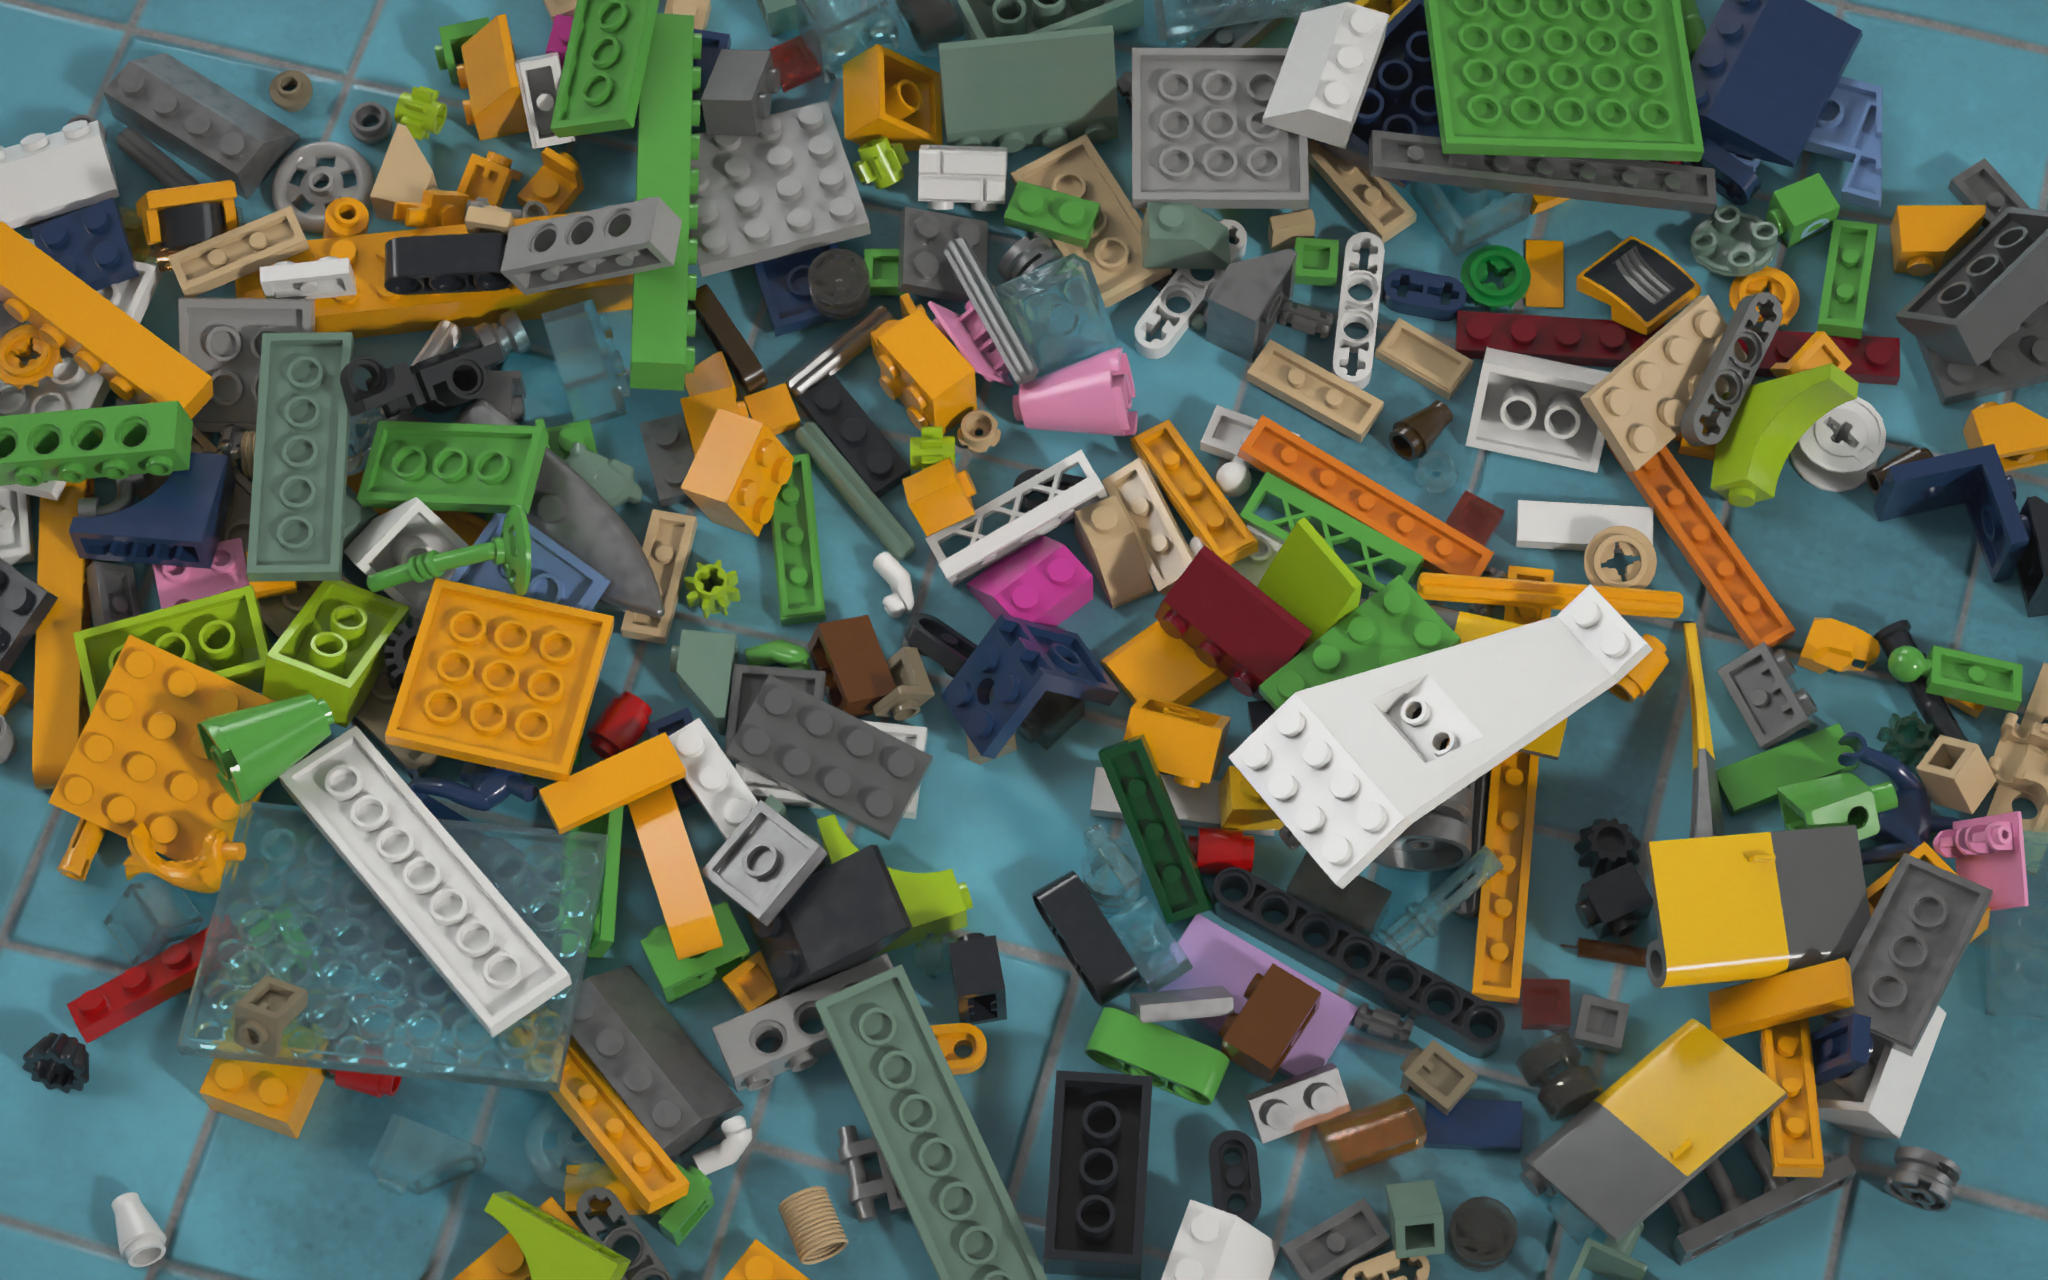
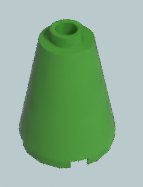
[197,694,335,805]

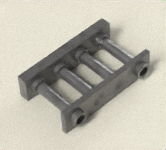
[1666,1127,1856,1266]

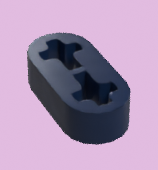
[1683,137,1761,205]
[1383,269,1466,321]

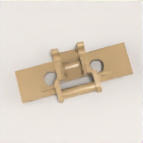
[1986,663,2048,878]

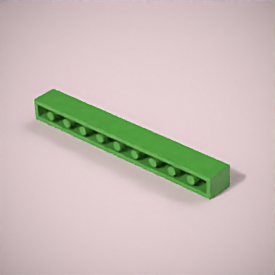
[630,13,702,391]

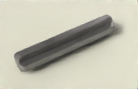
[785,305,894,400]

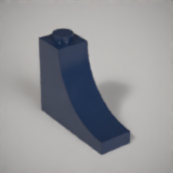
[69,451,236,569]

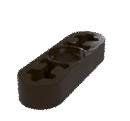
[688,284,768,395]

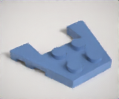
[1729,76,1883,211]

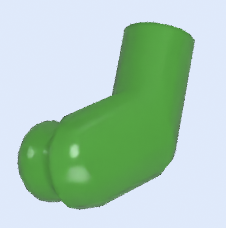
[744,639,811,670]

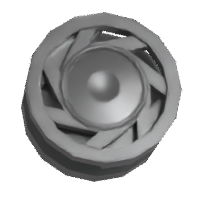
[998,232,1067,300]
[1884,1146,1962,1212]

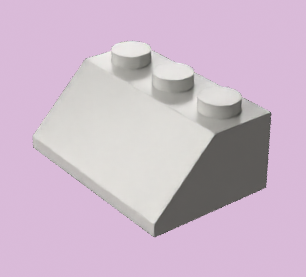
[1262,2,1389,149]
[0,120,119,229]
[1465,347,1610,473]
[1816,1006,1947,1139]
[1161,1199,1280,1280]

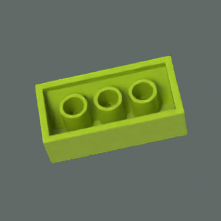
[73,585,272,714]

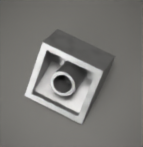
[1203,249,1297,363]

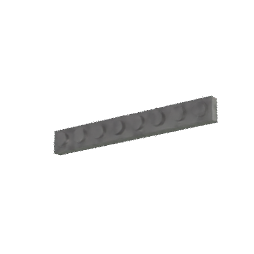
[1368,130,1717,214]

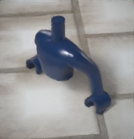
[1838,732,1960,865]
[407,762,538,811]

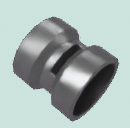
[473,309,532,367]

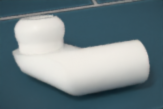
[873,552,915,619]
[692,1115,752,1176]

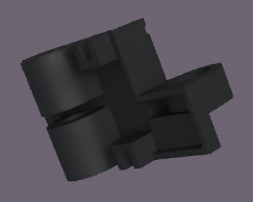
[340,340,504,419]

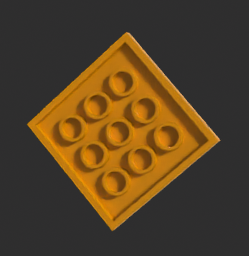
[385,578,614,782]
[48,634,275,862]

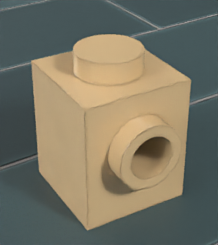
[1916,735,1997,815]

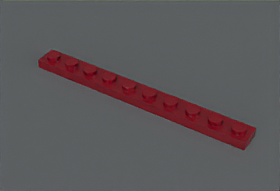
[1455,311,1900,385]

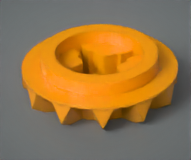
[1729,266,1800,327]
[0,324,63,390]

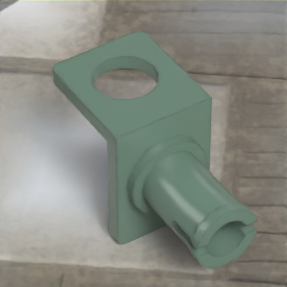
[1568,1222,1648,1280]

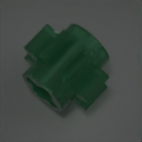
[1877,711,1935,767]

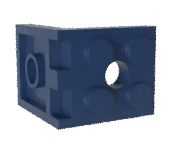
[1873,444,2031,582]
[941,614,1120,759]

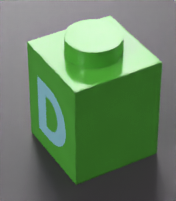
[1766,173,1840,248]

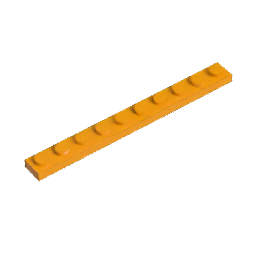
[1471,565,1554,1004]

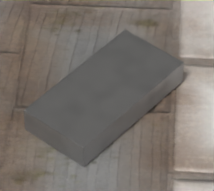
[1130,986,1234,1023]

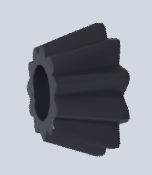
[1574,818,1641,878]
[22,1032,89,1094]

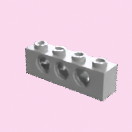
[500,196,682,295]
[712,953,893,1092]

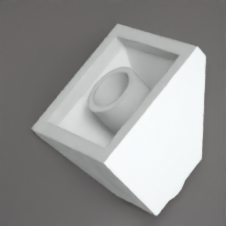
[344,497,469,621]

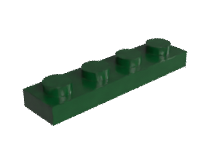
[1098,734,1213,925]

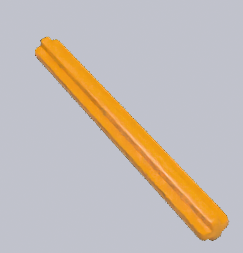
[1417,572,1684,619]

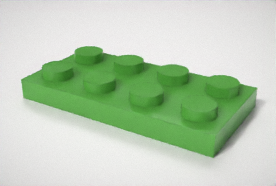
[550,0,659,138]
[357,421,549,515]
[1259,574,1461,711]

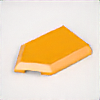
[1101,621,1228,707]

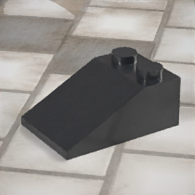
[746,845,913,997]

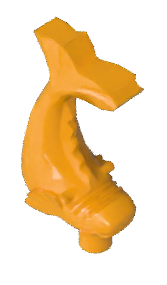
[123,822,246,894]

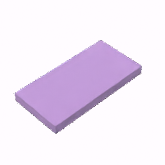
[1148,914,1359,1078]

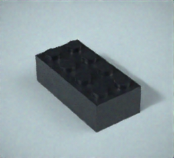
[1043,1070,1153,1280]

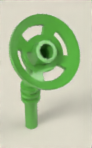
[367,504,531,596]

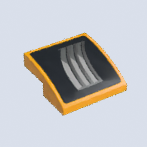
[1576,236,1701,336]

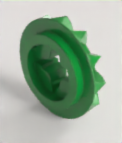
[1460,245,1531,311]

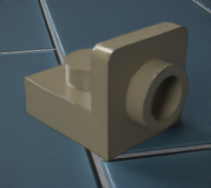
[234,975,308,1058]
[1400,1039,1478,1116]

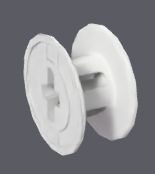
[1790,397,1887,492]

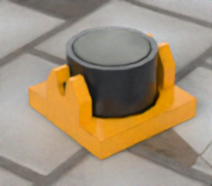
[135,180,238,251]

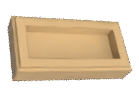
[1375,318,1474,400]

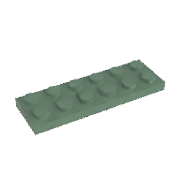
[246,332,354,582]

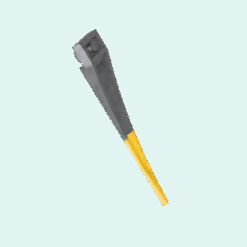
[1683,622,1725,838]

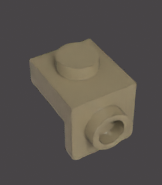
[873,647,935,720]

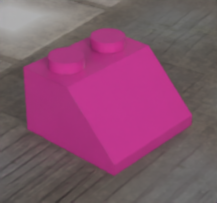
[966,535,1093,628]

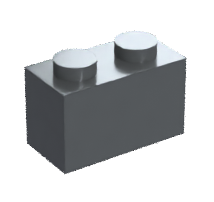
[701,49,781,136]

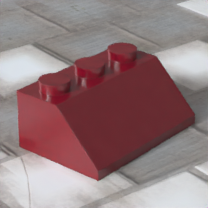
[1154,545,1312,701]

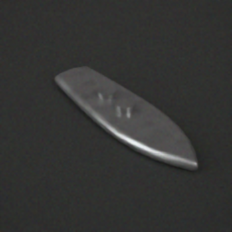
[454,398,665,618]

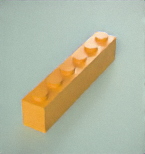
[0,221,213,419]

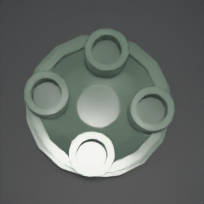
[1690,205,1778,276]

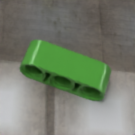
[1084,1007,1230,1106]

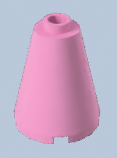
[1012,347,1138,436]

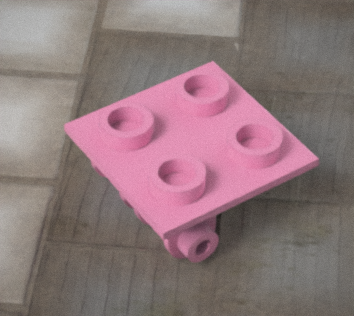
[927,300,1014,387]
[153,538,249,609]
[1933,811,2029,911]

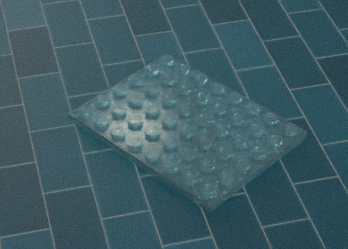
[177,801,610,1092]

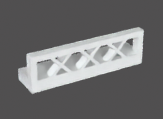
[925,450,1109,587]

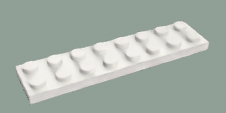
[279,726,572,1038]

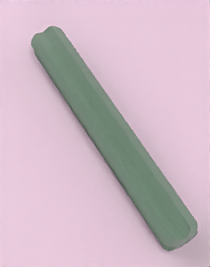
[795,422,916,561]

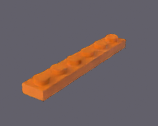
[1237,415,1494,576]
[1606,443,1796,650]

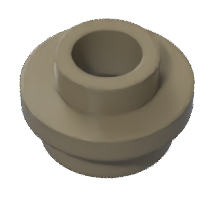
[269,70,313,112]

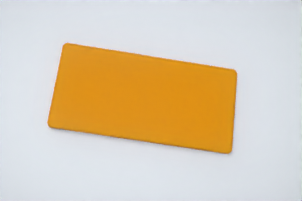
[1525,240,1564,308]

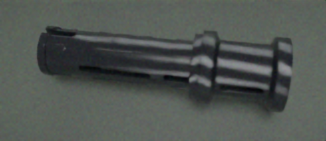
[1873,619,1969,742]

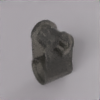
[895,0,964,53]

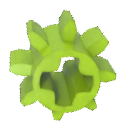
[394,86,447,141]
[853,136,910,190]
[910,426,956,470]
[684,560,741,619]

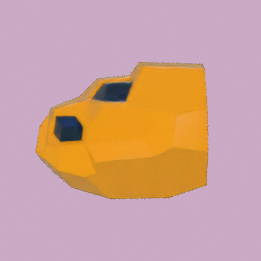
[1797,617,1880,674]

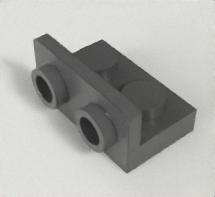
[1717,642,1818,750]

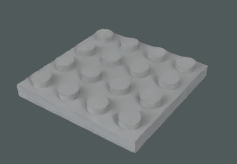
[1132,48,1309,209]
[689,101,871,277]

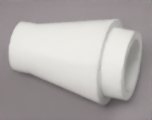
[111,1192,167,1267]

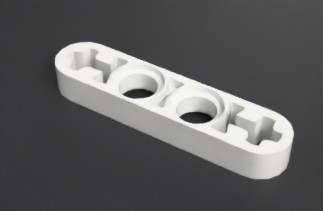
[1134,219,1247,359]
[1331,232,1385,389]

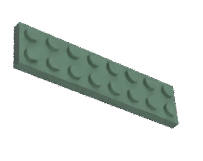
[814,964,1048,1280]

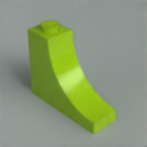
[1710,363,1859,507]
[817,814,973,956]
[484,1191,631,1280]

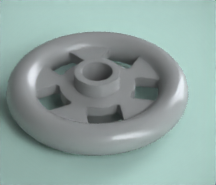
[271,141,374,233]

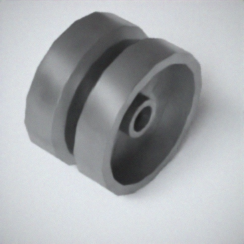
[1373,786,1472,872]

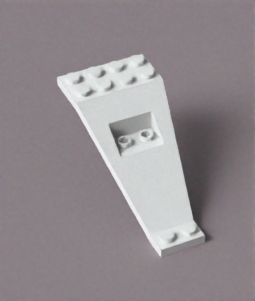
[1228,584,1653,889]

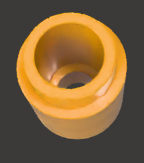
[323,197,369,238]
[1608,634,1669,703]

